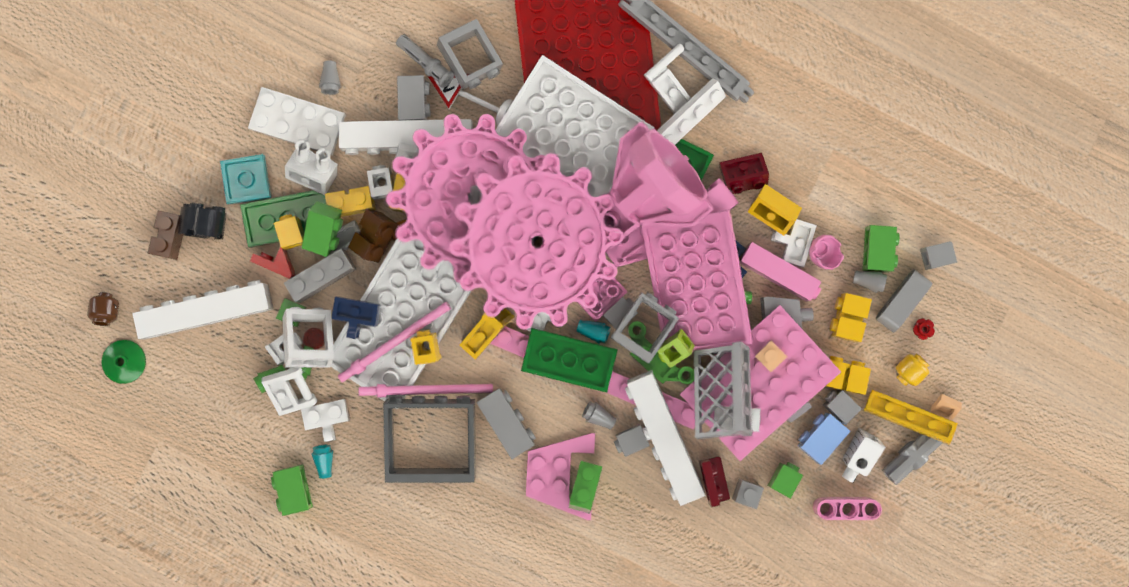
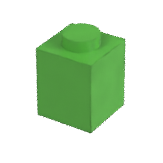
[767,462,803,499]

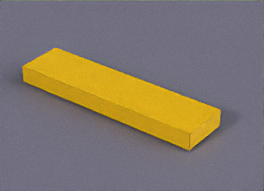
[863,390,958,445]

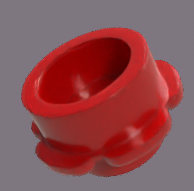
[913,318,935,340]

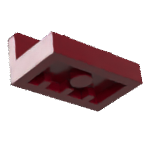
[719,153,769,194]
[699,456,730,507]

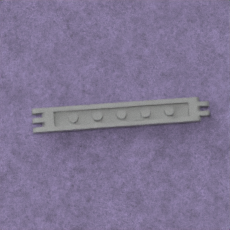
[618,0,754,103]

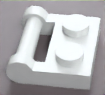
[262,367,317,416]

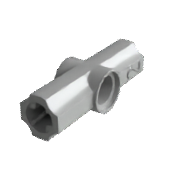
[882,434,943,485]

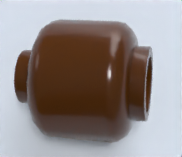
[87,292,119,326]

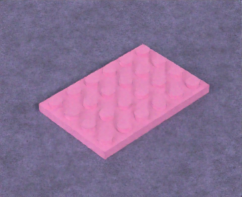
[642,210,753,351]
[680,305,841,461]

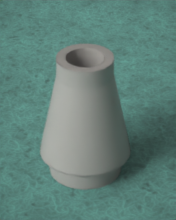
[319,61,341,95]
[853,271,887,293]
[582,402,616,430]

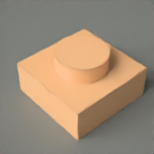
[755,341,787,372]
[930,394,962,421]

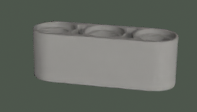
[875,269,932,333]

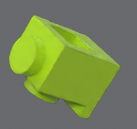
[657,328,695,368]

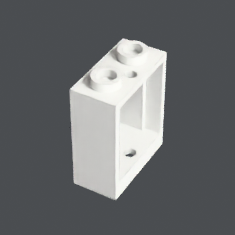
[282,307,334,368]

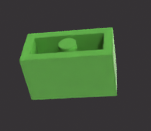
[302,201,343,257]
[862,225,900,272]
[569,461,602,514]
[271,464,313,516]

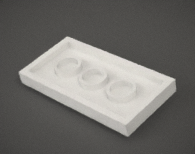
[248,87,346,156]

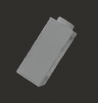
[437,19,503,90]
[610,292,679,363]

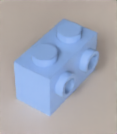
[797,413,850,465]

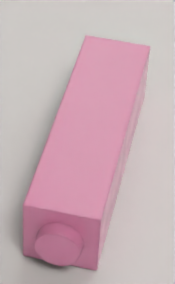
[739,242,821,302]

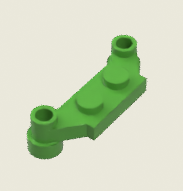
[628,321,694,384]

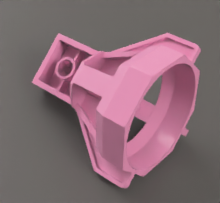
[603,122,713,252]

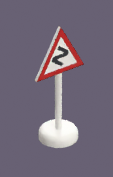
[427,74,514,126]

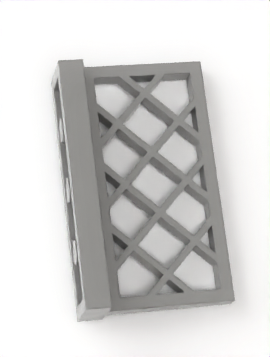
[694,341,752,439]

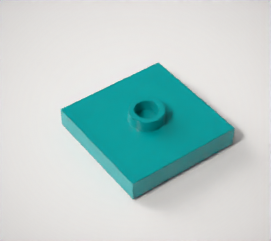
[220,154,271,205]

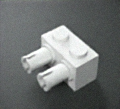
[285,140,338,195]

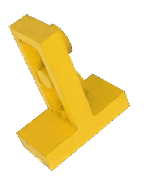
[459,308,515,360]

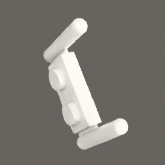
[644,44,691,114]

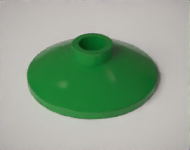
[101,340,146,384]

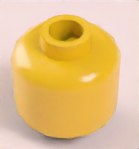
[896,353,929,386]

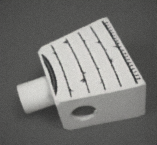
[842,428,885,483]

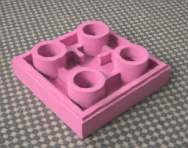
[577,278,627,322]

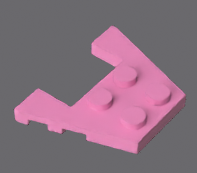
[606,215,648,268]
[526,433,595,520]

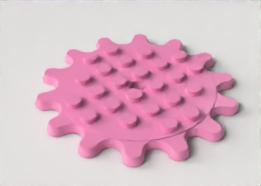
[386,114,545,283]
[449,154,623,329]

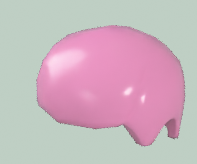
[809,235,844,270]

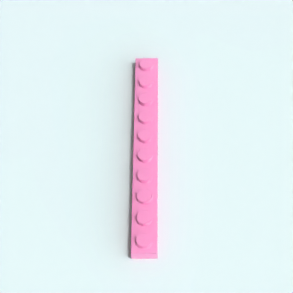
[490,326,695,430]

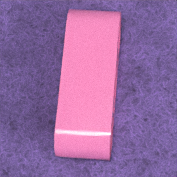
[813,497,882,520]

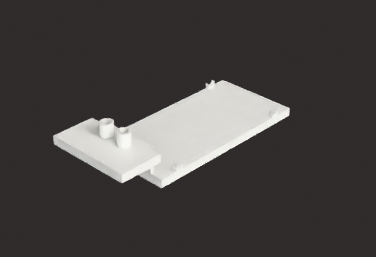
[330,193,472,409]

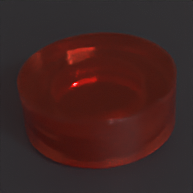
[303,328,325,350]

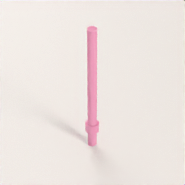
[338,302,451,382]
[359,384,493,398]

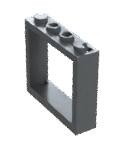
[383,395,476,483]

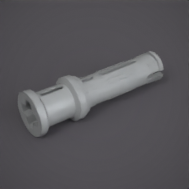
[396,34,455,88]

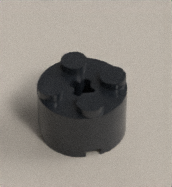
[178,203,227,240]

